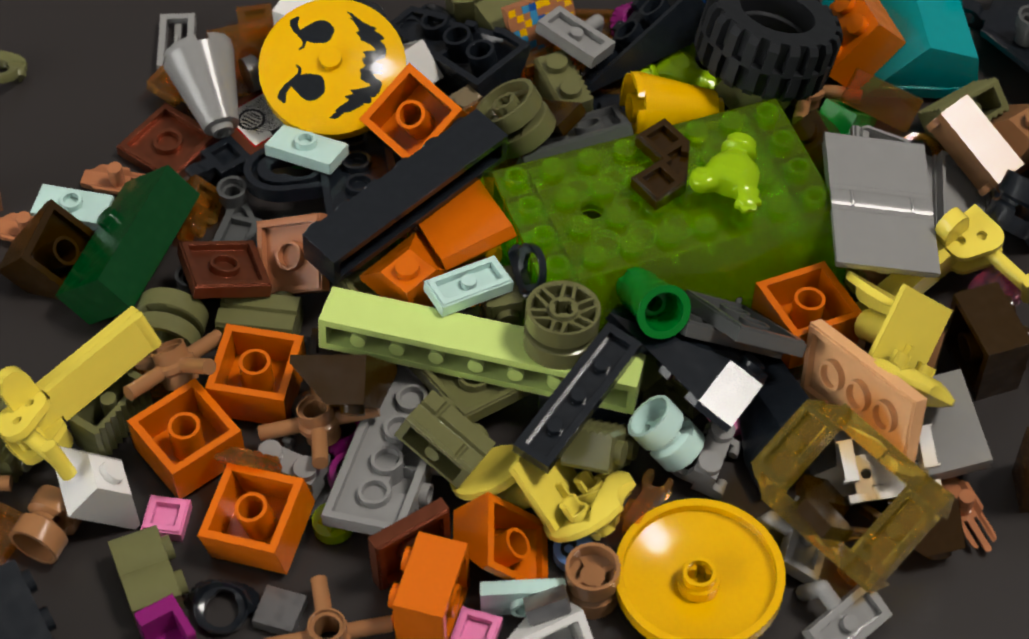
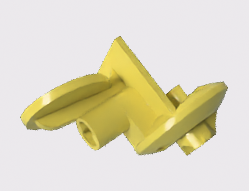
[845,270,956,408]
[449,445,636,543]

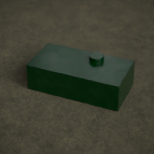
[55,165,200,325]

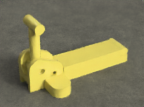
[856,204,1029,311]
[0,306,162,481]

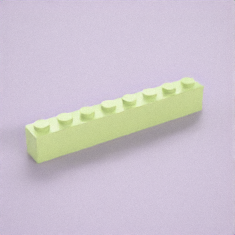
[318,286,646,415]

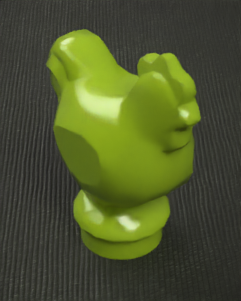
[637,43,722,90]
[689,132,762,214]

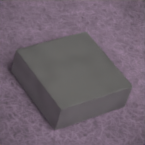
[523,584,572,626]
[252,585,308,635]

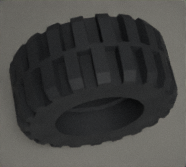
[694,0,843,102]

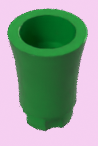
[616,267,691,339]

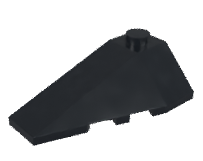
[579,0,705,93]
[390,6,531,98]
[605,303,769,433]
[739,350,837,497]

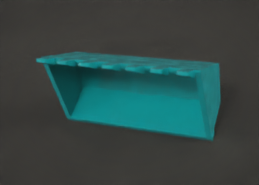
[821,0,979,103]

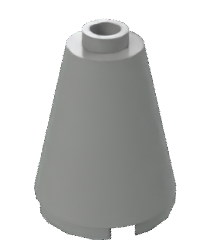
[162,32,239,139]

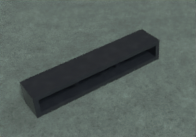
[302,108,508,286]

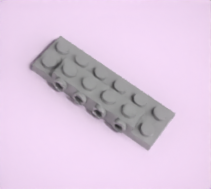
[321,363,441,535]

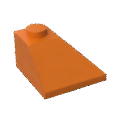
[359,230,463,307]
[453,492,548,580]

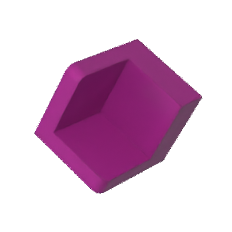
[134,594,197,639]

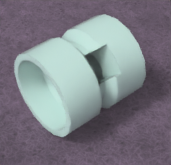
[627,395,705,472]

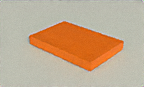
[417,179,517,271]

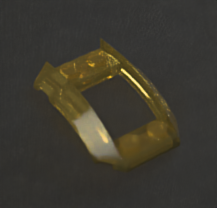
[751,399,955,594]

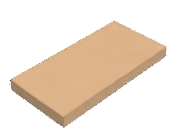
[800,319,928,473]

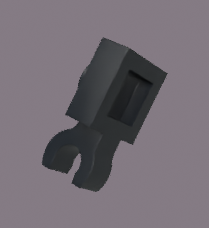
[185,135,251,193]

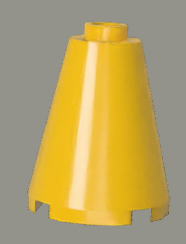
[619,71,724,145]

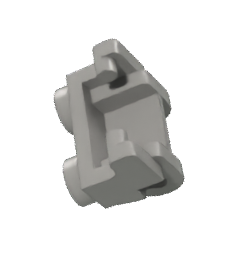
[671,421,742,500]
[254,436,331,501]

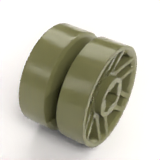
[475,78,556,159]
[523,280,601,370]
[136,287,209,355]

